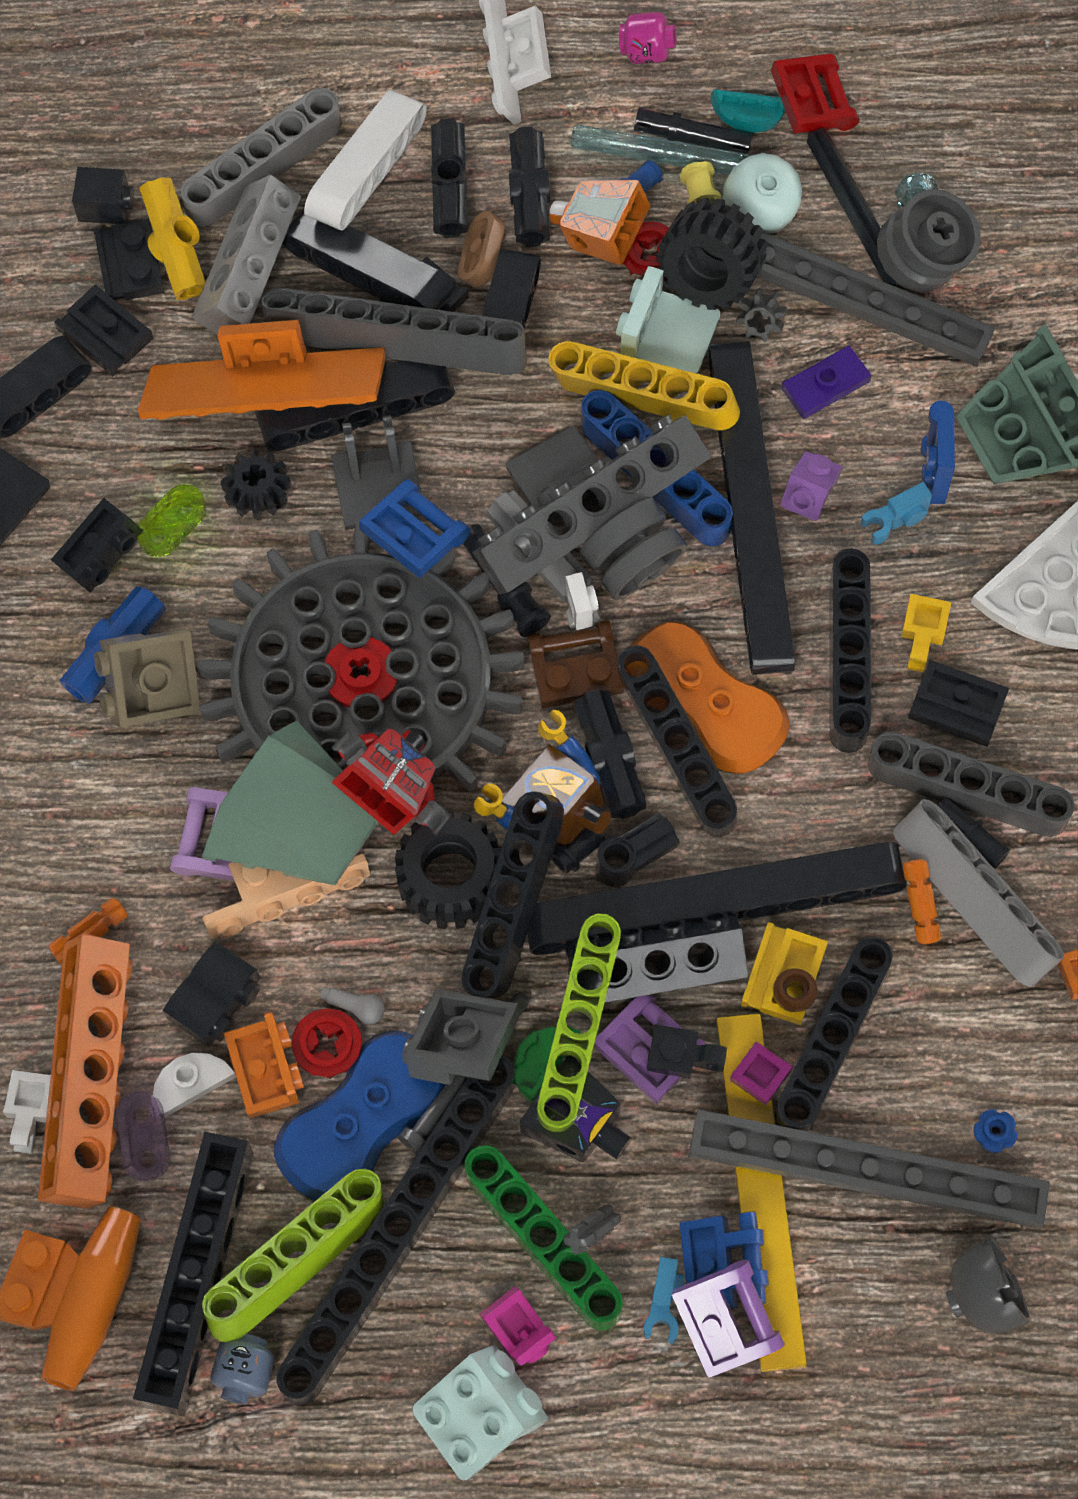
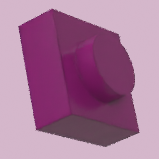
[730,1042,792,1106]

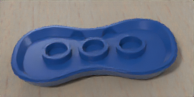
[274,1031,446,1201]

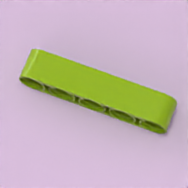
[537,914,621,1132]
[202,1169,385,1342]

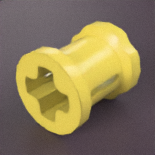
[680,161,722,204]

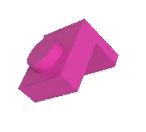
[479,1286,556,1366]

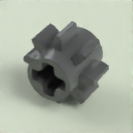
[736,288,788,342]

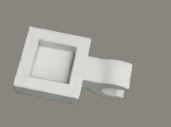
[566,572,600,631]
[3,1070,51,1154]

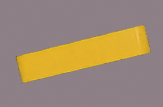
[548,341,740,430]

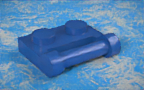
[920,401,955,504]
[359,479,471,578]

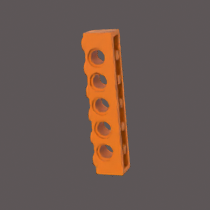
[38,934,133,1209]

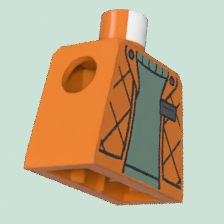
[549,180,651,265]

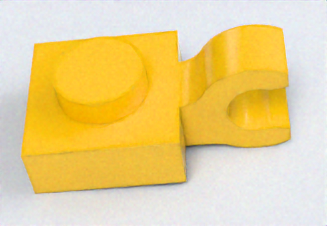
[901,594,951,672]

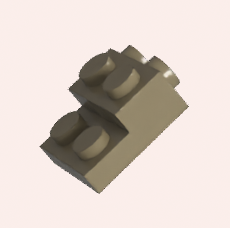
[94,628,201,728]

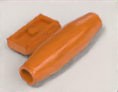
[0,1207,141,1391]

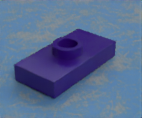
[781,345,872,420]

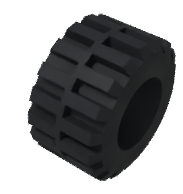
[657,198,767,310]
[395,811,501,929]

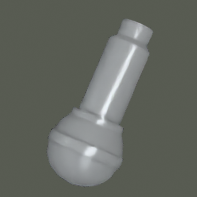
[320,987,385,1024]

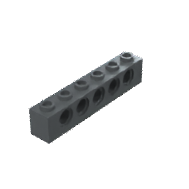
[472,414,712,594]

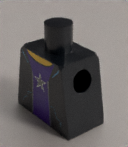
[519,1055,632,1162]

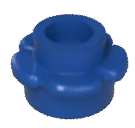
[973,1109,1018,1153]

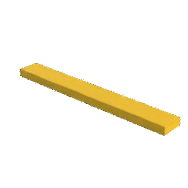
[716,1014,807,1372]

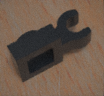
[647,1024,727,1079]

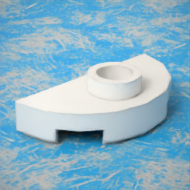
[152,1053,236,1121]

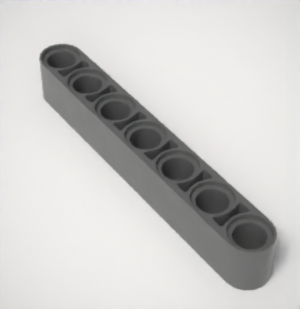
[261,288,527,375]

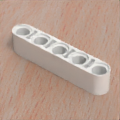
[304,90,427,231]

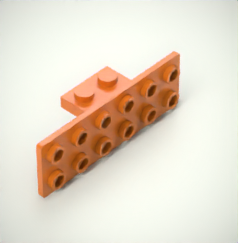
[138,320,386,420]

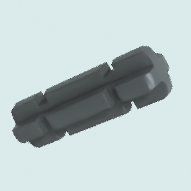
[564,1204,621,1254]

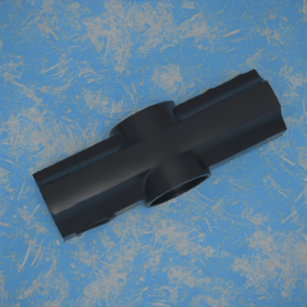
[431,119,468,238]
[509,127,550,247]
[575,689,646,819]

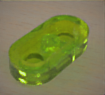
[138,484,206,557]

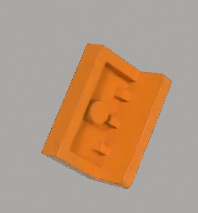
[224,1012,304,1119]

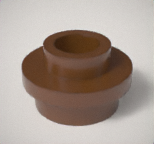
[773,968,817,1013]

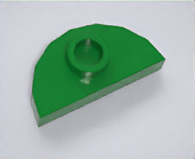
[513,1026,580,1105]

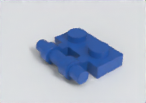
[680,1212,769,1309]

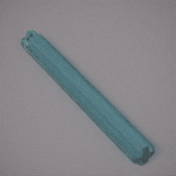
[571,124,752,175]

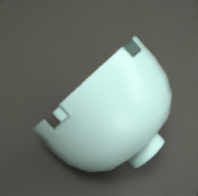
[722,153,802,235]

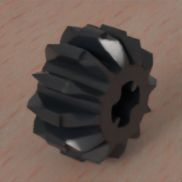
[221,448,291,520]

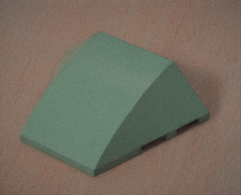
[956,323,1078,485]
[202,721,378,885]

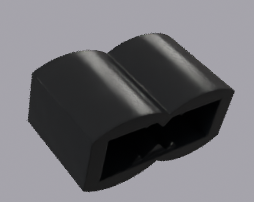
[163,941,261,1047]

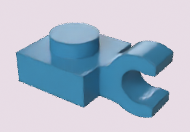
[860,482,932,545]
[643,1257,685,1344]

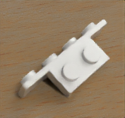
[479,0,551,125]

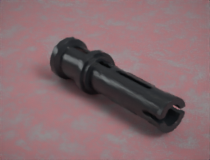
[463,524,551,637]

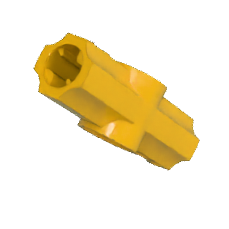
[139,177,206,300]

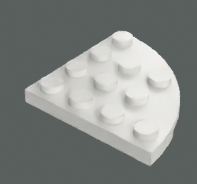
[971,501,1078,649]

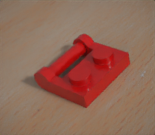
[771,54,859,134]

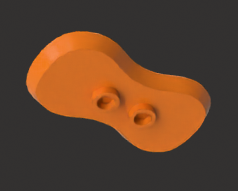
[626,621,790,774]

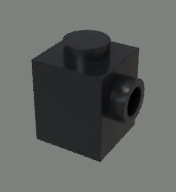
[72,167,135,224]

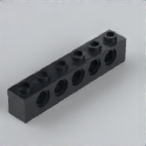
[133,1131,254,1417]

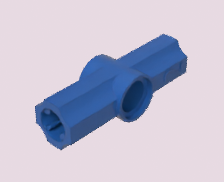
[59,586,166,704]

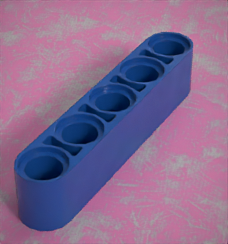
[581,390,733,547]

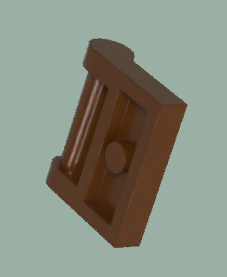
[527,620,624,709]

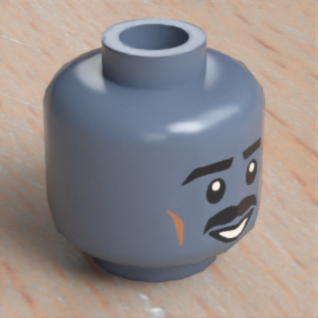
[210,1334,275,1405]

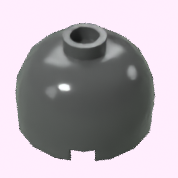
[946,1238,1029,1334]

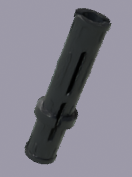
[634,107,753,158]

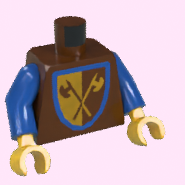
[474,710,611,845]

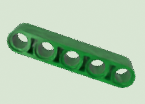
[465,1145,623,1331]

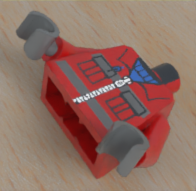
[331,729,450,835]

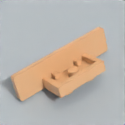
[202,854,370,939]

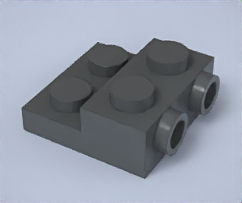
[402,989,520,1085]

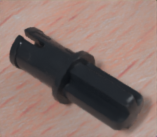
[937,798,1010,870]

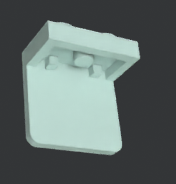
[616,266,720,374]
[413,1344,549,1480]

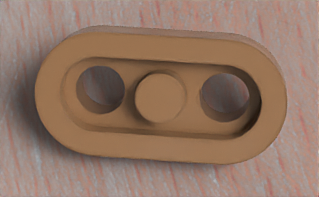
[458,211,505,287]

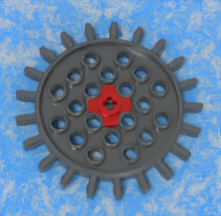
[197,523,524,832]

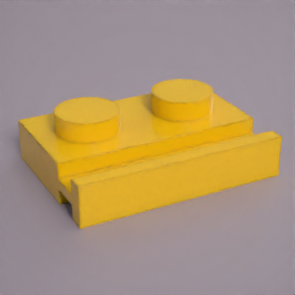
[741,922,828,1025]

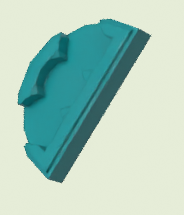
[710,89,785,133]

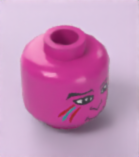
[619,12,677,64]

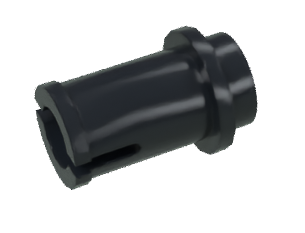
[551,828,605,874]

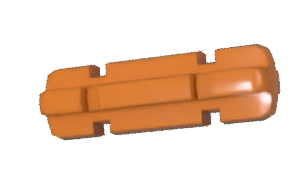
[903,859,942,944]
[48,898,127,965]

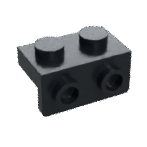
[51,498,144,593]

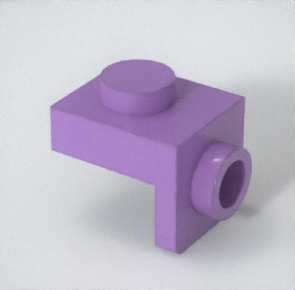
[781,451,843,521]

